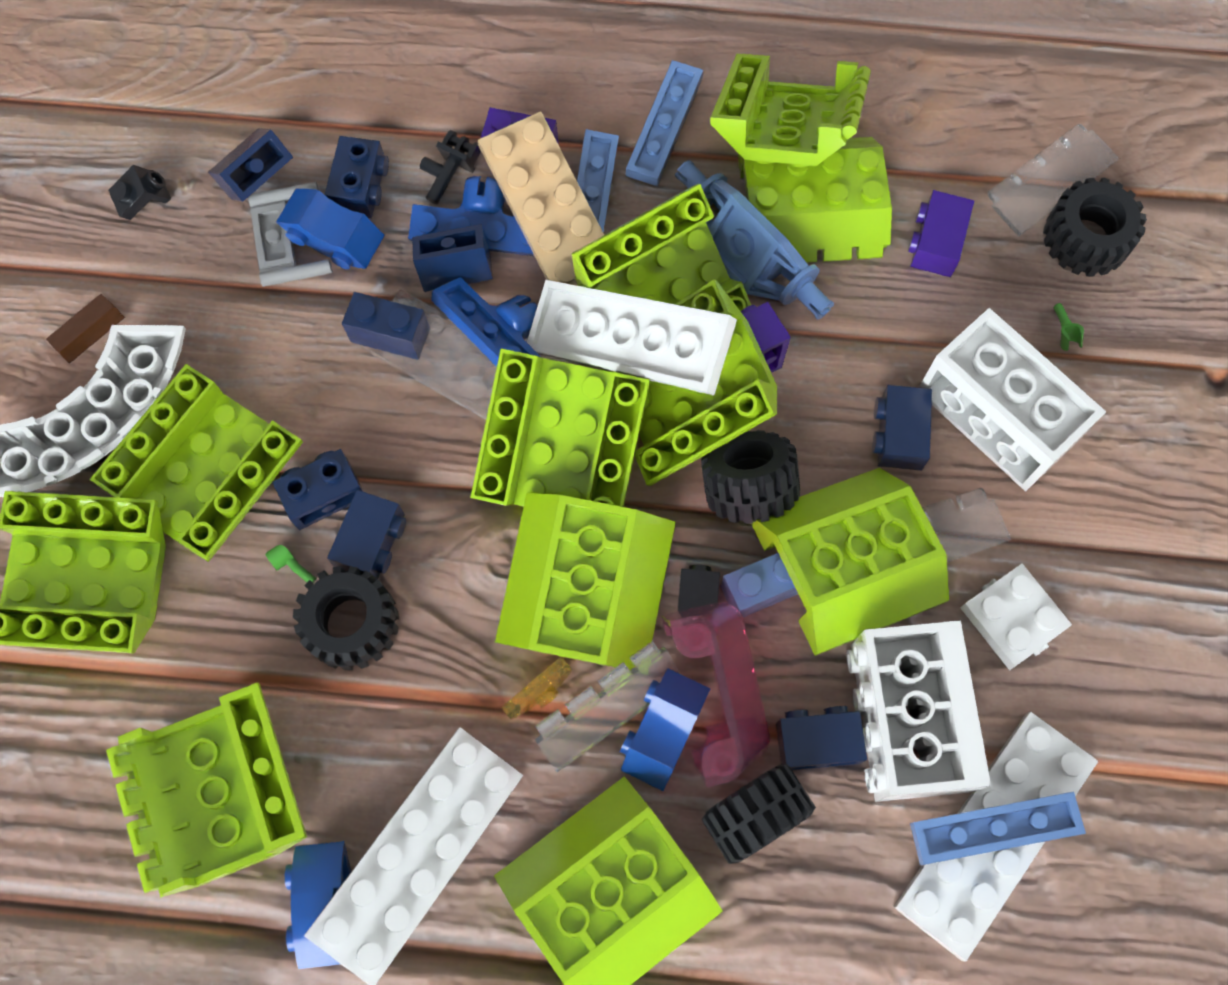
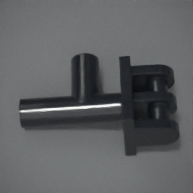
[420,130,481,205]

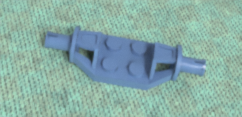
[675,160,834,320]

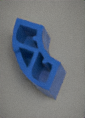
[276,188,385,269]
[620,668,710,791]
[285,841,352,969]

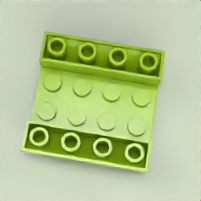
[571,183,751,312]
[599,280,777,486]
[470,348,650,507]
[89,364,303,562]
[751,467,949,656]
[0,491,166,654]
[495,493,676,673]
[494,776,723,985]

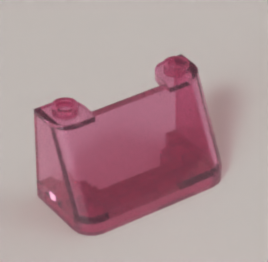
[661,602,770,788]

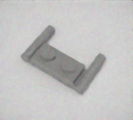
[248,181,333,287]

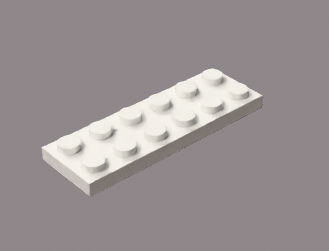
[527,280,737,395]
[894,712,1098,962]
[304,727,523,985]

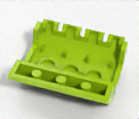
[710,53,871,168]
[737,137,892,263]
[106,682,307,898]

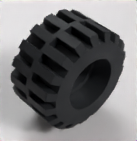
[1043,178,1147,277]
[701,430,800,524]
[293,566,399,670]
[702,764,816,864]

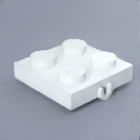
[960,564,1072,670]

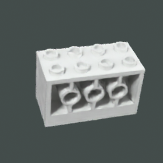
[919,308,1106,492]
[847,620,991,802]

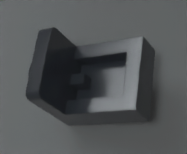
[108,165,171,220]

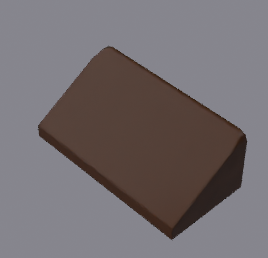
[46,294,125,364]

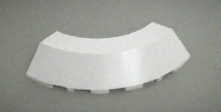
[0,325,186,497]

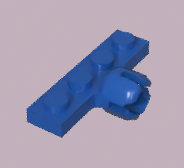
[408,176,534,256]
[431,277,541,367]

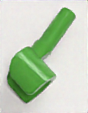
[1053,303,1084,351]
[265,545,317,583]

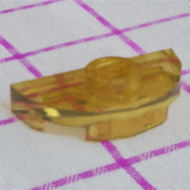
[502,657,572,719]

